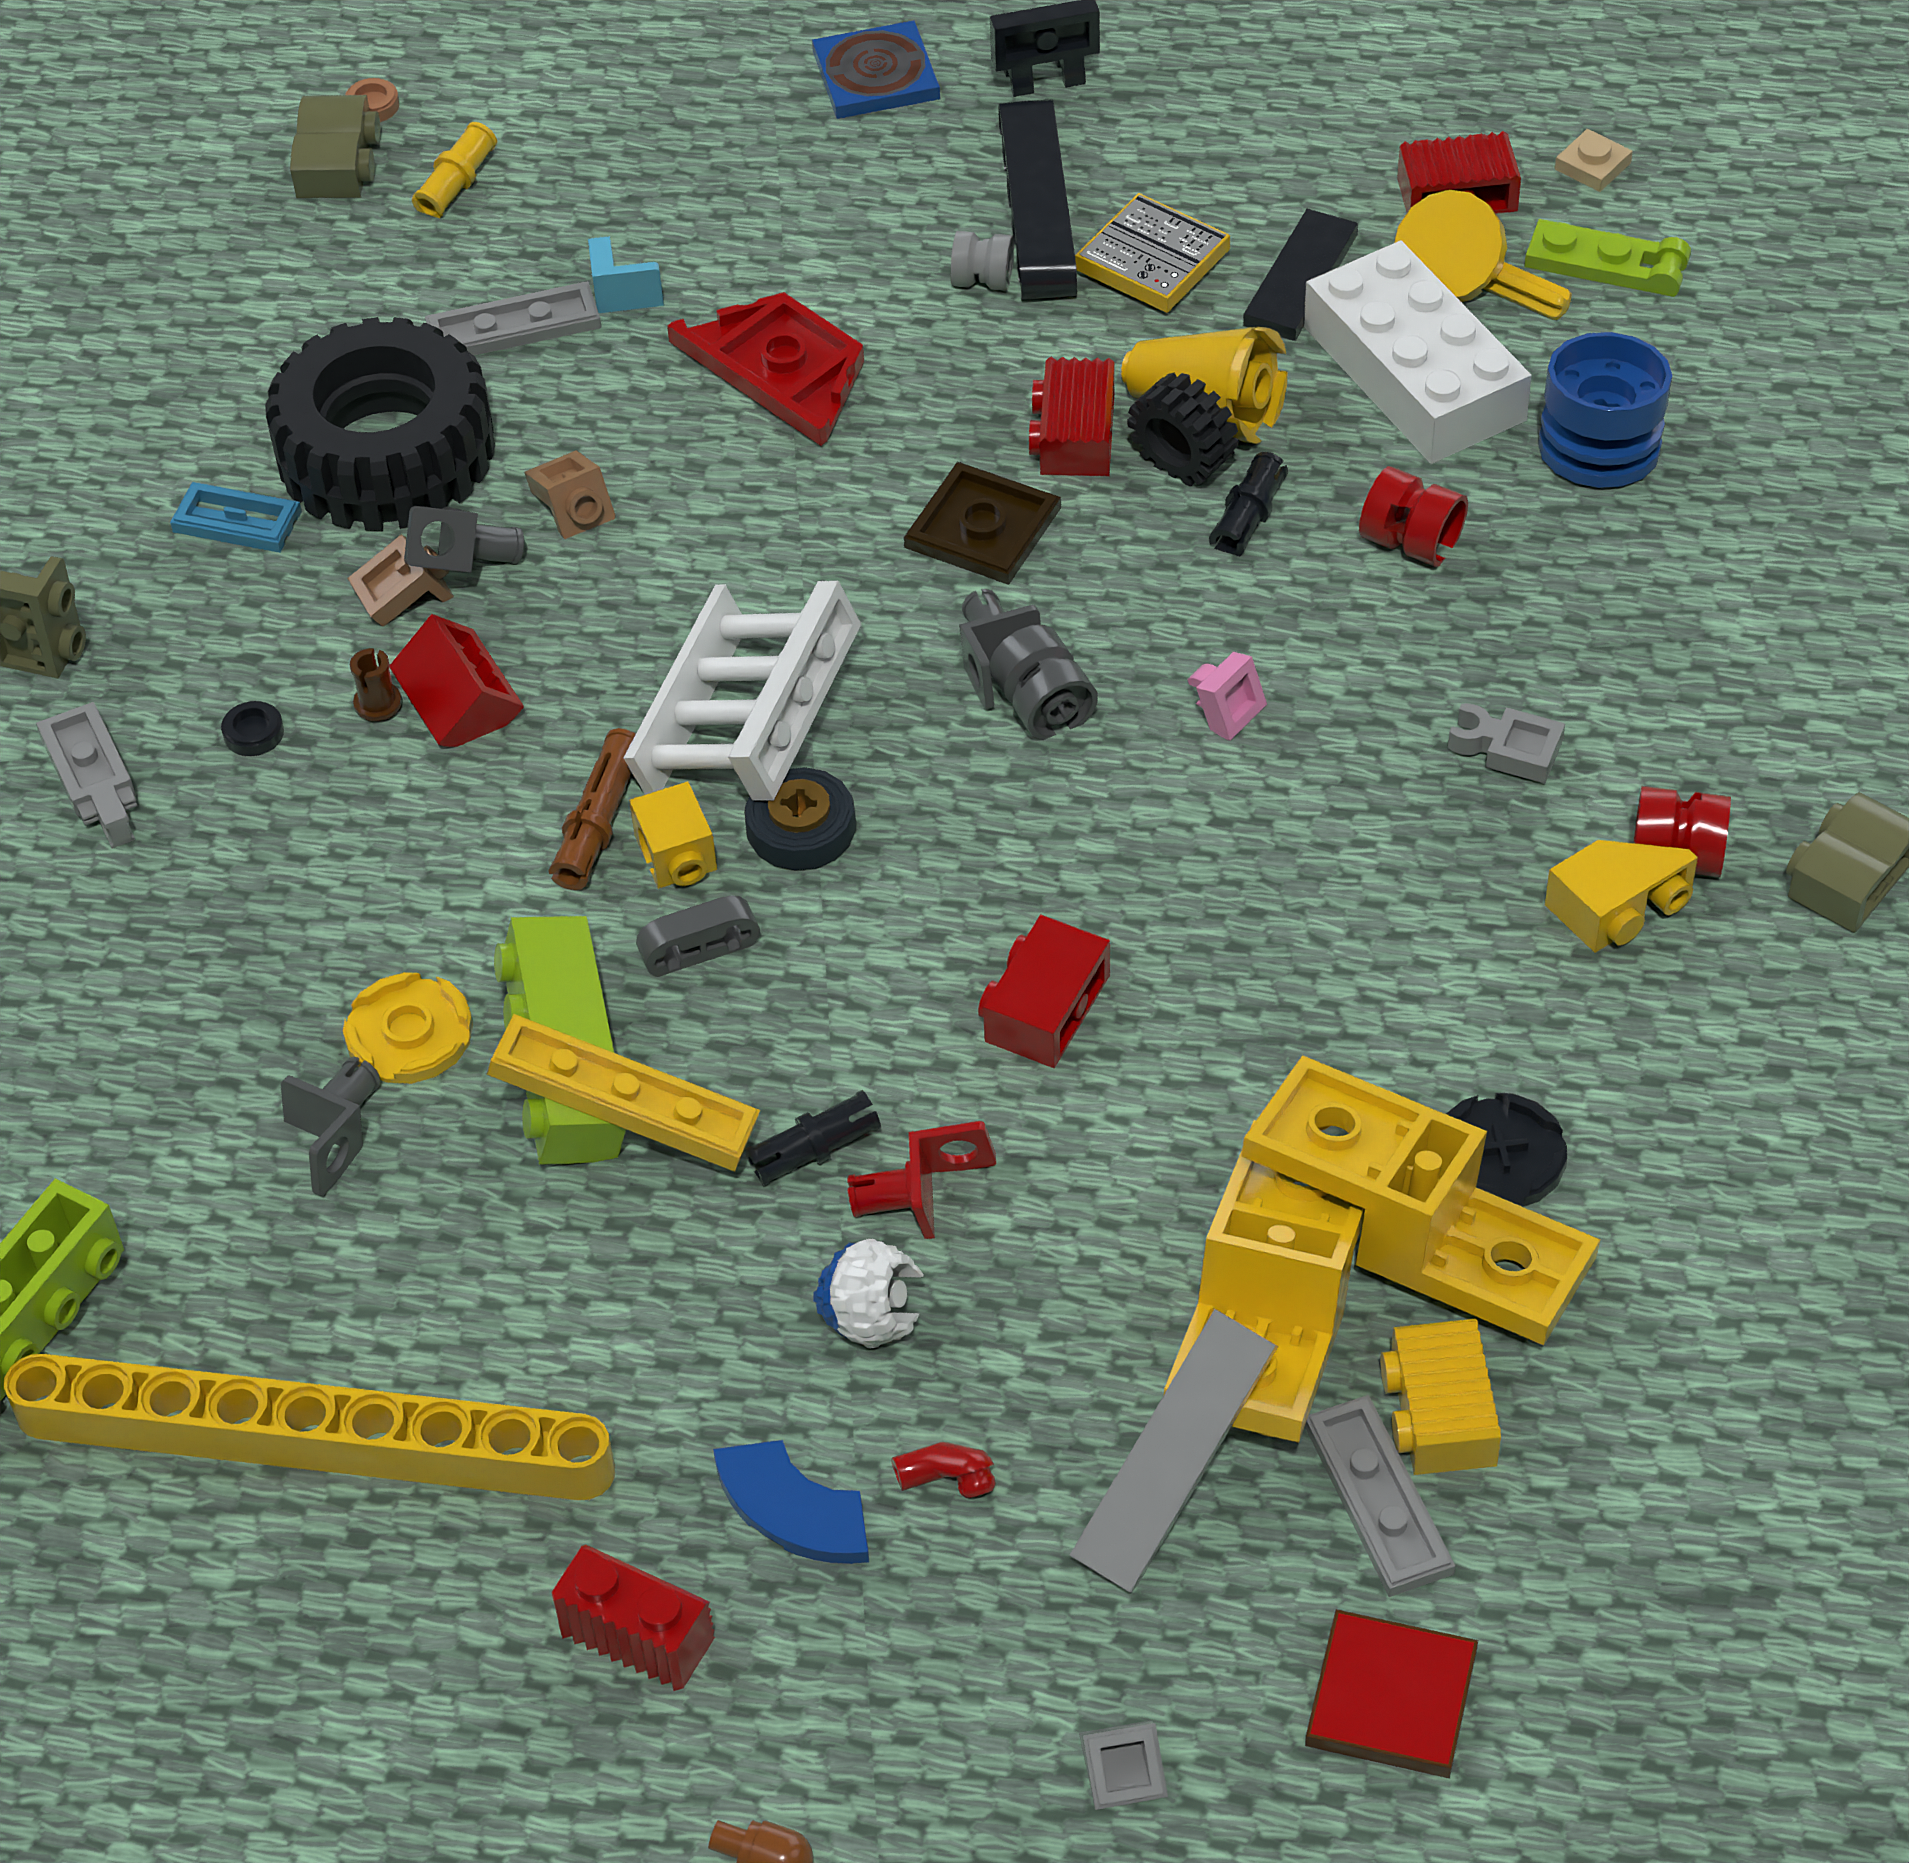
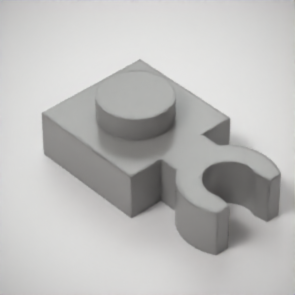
[1448,703,1565,784]

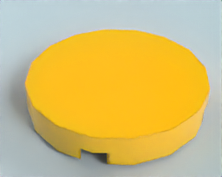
[1394,190,1507,302]
[343,972,473,1084]

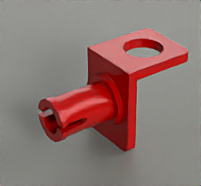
[847,1121,996,1239]

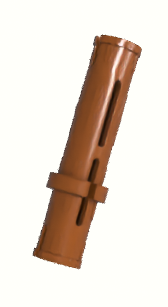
[549,728,636,890]

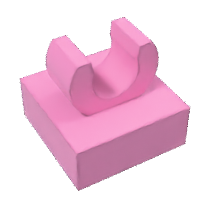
[1187,652,1267,740]

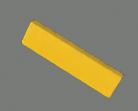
[487,1014,760,1172]

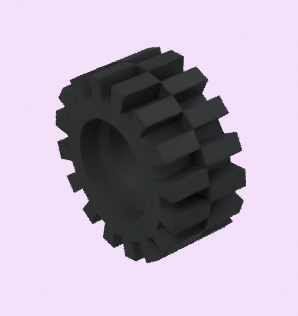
[1127,372,1239,486]

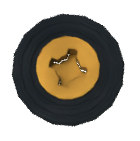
[744,767,856,871]

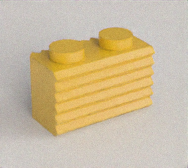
[1380,1319,1501,1475]

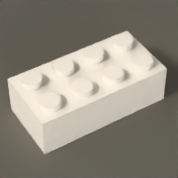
[1304,240,1532,464]

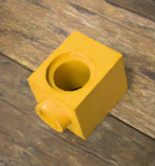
[629,781,717,889]

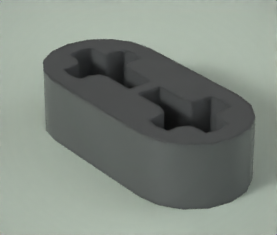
[636,896,760,977]

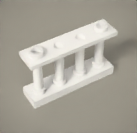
[624,581,861,800]

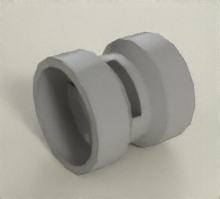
[951,231,1014,291]

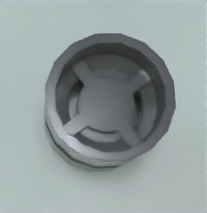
[989,625,1098,740]

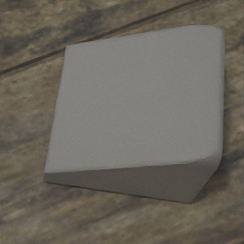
[1079,1720,1168,1810]

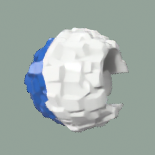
[813,1239,924,1348]

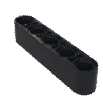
[998,99,1077,301]

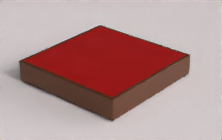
[1305,1609,1479,1779]

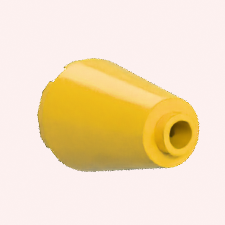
[1121,327,1288,444]

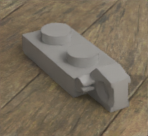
[36,702,137,848]

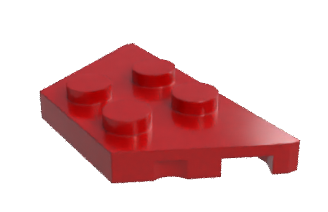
[667,292,864,446]

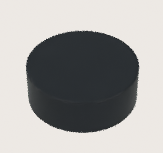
[221,701,284,757]

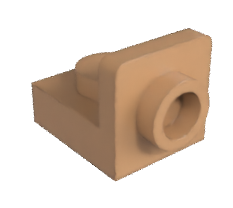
[524,450,615,539]
[347,534,454,626]

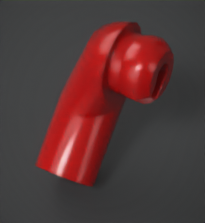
[891,1442,996,1498]

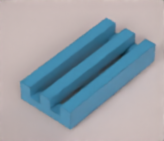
[170,482,302,553]

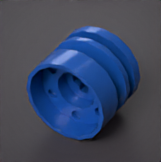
[1538,332,1672,488]

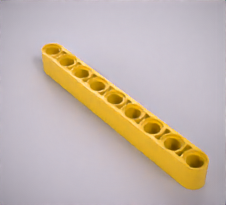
[4,1354,615,1500]

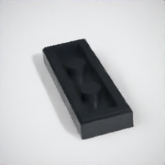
[1243,208,1358,341]

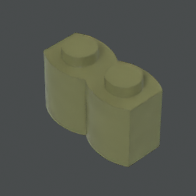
[290,95,380,198]
[1786,792,1909,933]

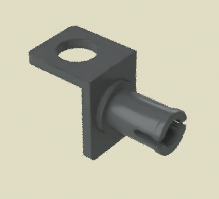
[404,506,524,572]
[959,589,1041,709]
[281,1057,381,1196]

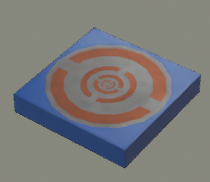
[812,20,940,119]

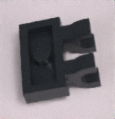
[990,0,1100,97]

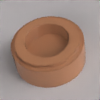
[345,78,399,122]

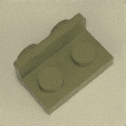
[0,556,86,679]

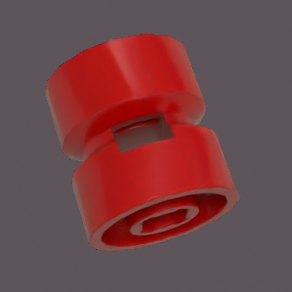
[1359,466,1468,567]
[1634,786,1731,877]

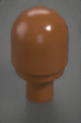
[708,1820,813,1863]

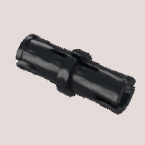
[1209,452,1288,557]
[744,1090,881,1187]

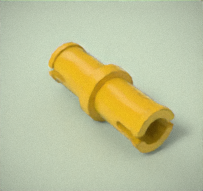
[412,122,498,219]

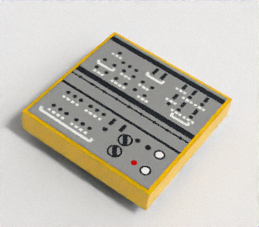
[1075,193,1230,313]

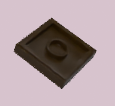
[903,461,1061,585]

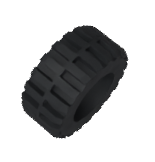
[265,317,495,531]

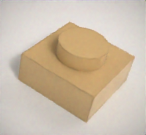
[1555,129,1633,192]

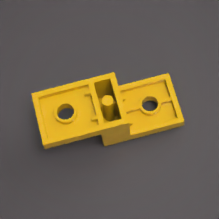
[1241,1055,1601,1345]
[1163,1120,1365,1443]

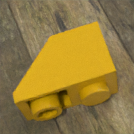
[1545,840,1698,953]

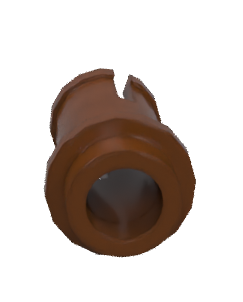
[349,648,402,721]

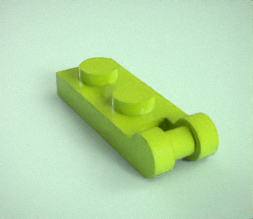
[1524,219,1691,297]

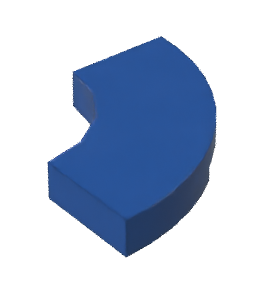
[713,1440,869,1564]

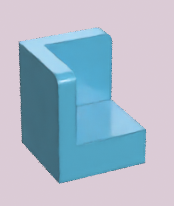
[588,236,664,313]

